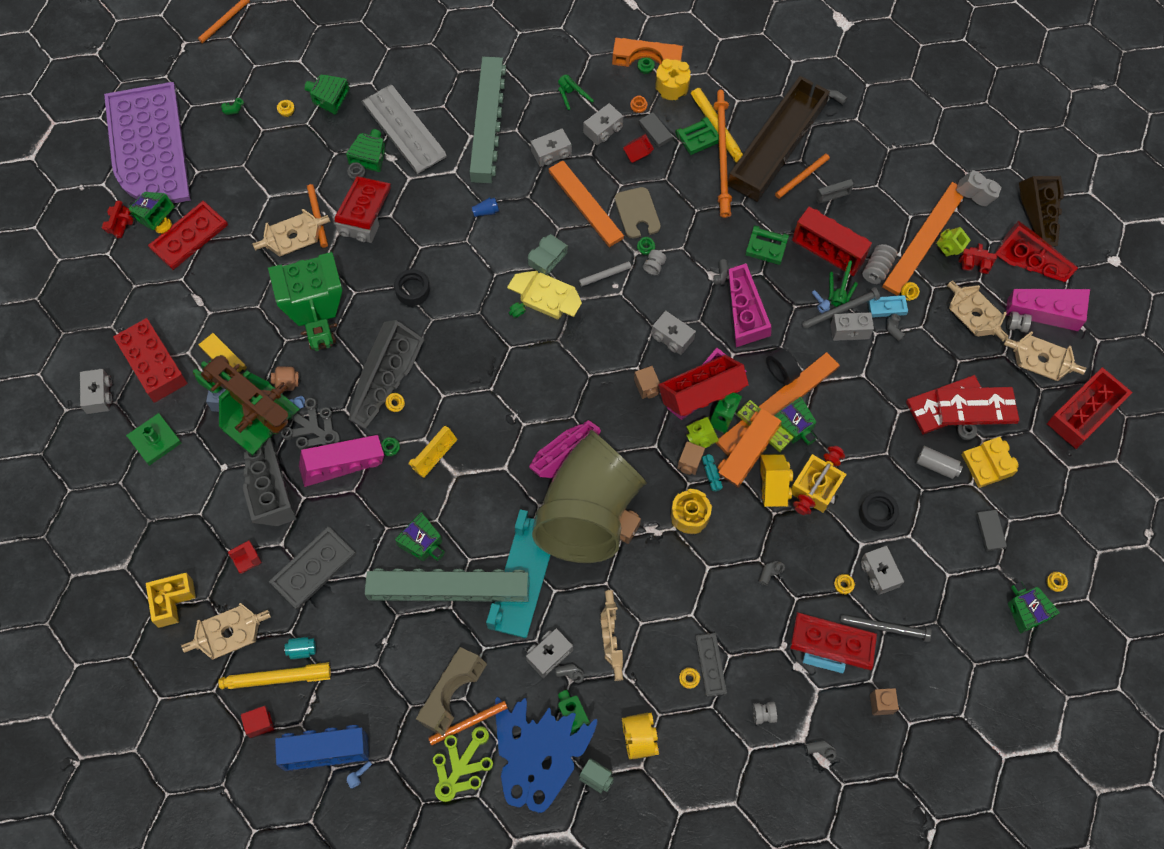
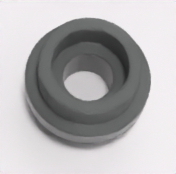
[347,162,365,180]
[957,425,977,440]

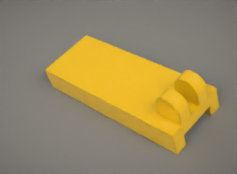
[198,333,247,376]
[409,426,457,478]

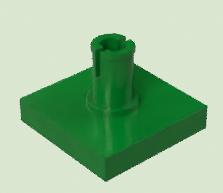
[126,413,181,466]

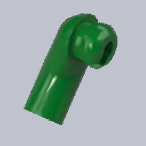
[221,98,244,115]

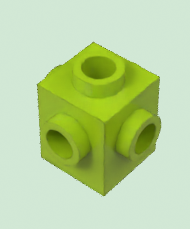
[936,227,971,257]
[687,417,719,448]

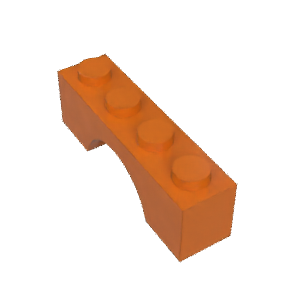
[612,38,683,67]

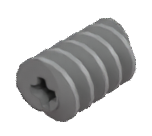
[862,244,898,284]

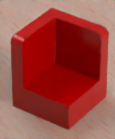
[623,134,654,163]
[228,541,262,574]
[241,706,275,738]

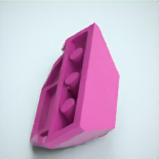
[529,421,601,478]

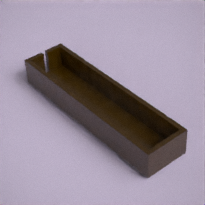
[728,76,830,202]

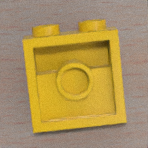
[961,437,1018,488]

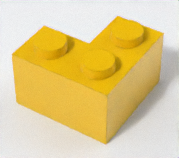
[760,455,793,507]
[146,573,196,628]

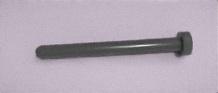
[802,287,880,328]
[840,615,932,642]

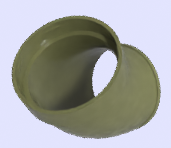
[532,430,647,563]

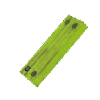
[737,400,794,452]

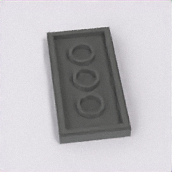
[269,526,356,610]

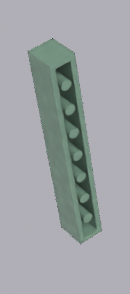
[470,57,506,183]
[365,569,530,602]

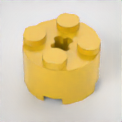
[655,59,691,100]
[671,489,712,534]
[622,713,659,759]

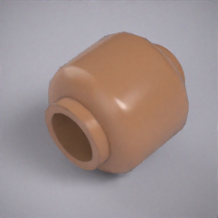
[271,366,298,391]

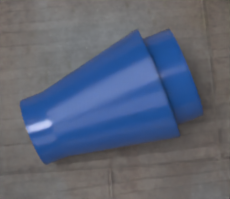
[472,197,499,217]

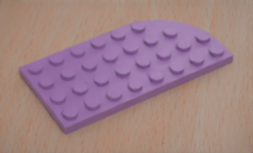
[104,82,191,203]

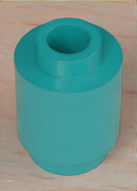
[285,637,316,659]

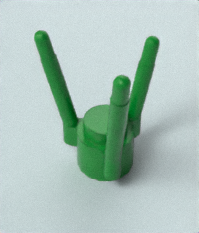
[558,74,594,110]
[828,260,858,307]

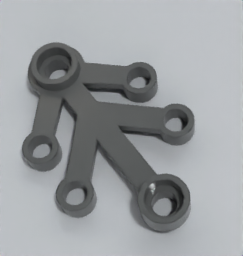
[281,398,340,450]

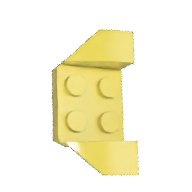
[507,271,582,319]

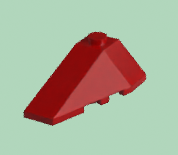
[995,221,1078,282]

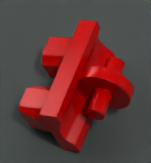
[102,201,134,238]
[959,243,997,274]

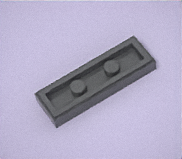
[695,633,727,698]

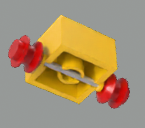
[791,446,846,515]

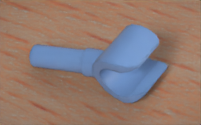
[812,290,830,313]
[288,396,305,409]
[347,761,372,789]

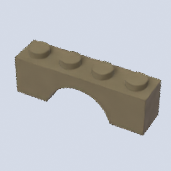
[416,647,487,736]

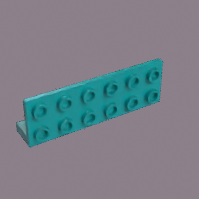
[486,509,550,638]

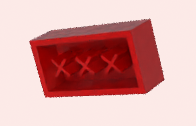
[792,207,872,277]
[113,318,188,403]
[658,355,749,416]
[1047,367,1133,449]

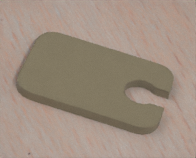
[615,187,661,238]

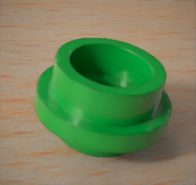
[638,57,655,74]
[637,237,655,255]
[508,302,526,319]
[381,437,400,456]

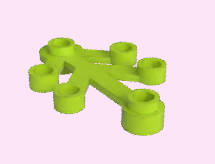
[433,727,493,802]

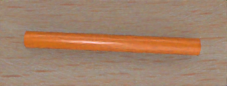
[198,0,250,43]
[775,154,830,199]
[307,184,328,248]
[428,701,508,745]

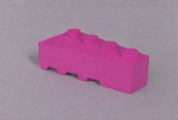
[729,264,772,347]
[1006,289,1090,331]
[299,435,384,487]

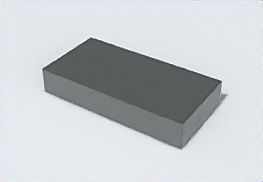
[639,112,673,148]
[816,179,854,204]
[976,510,1007,551]

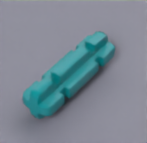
[702,454,723,492]

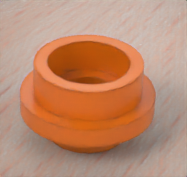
[630,96,648,113]

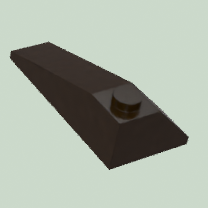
[1019,176,1064,247]

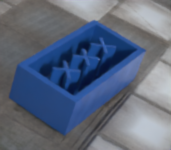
[275,725,369,771]

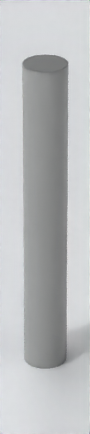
[579,261,632,287]

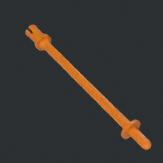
[713,89,732,218]

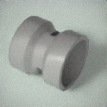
[643,250,667,275]
[1007,311,1032,333]
[752,701,777,725]

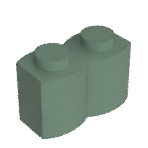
[528,234,568,275]
[579,758,614,794]

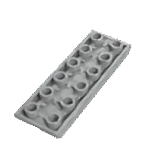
[361,85,447,174]

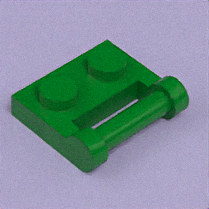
[675,117,719,155]
[745,225,789,265]

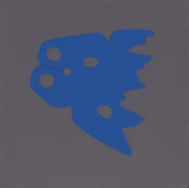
[495,697,597,813]

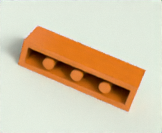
[718,409,782,488]

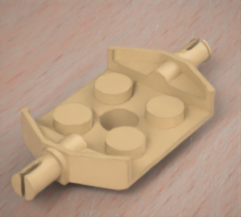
[252,209,330,257]
[947,281,1009,341]
[1003,331,1086,381]
[600,590,623,681]
[181,603,271,660]

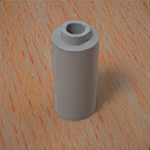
[916,446,963,479]

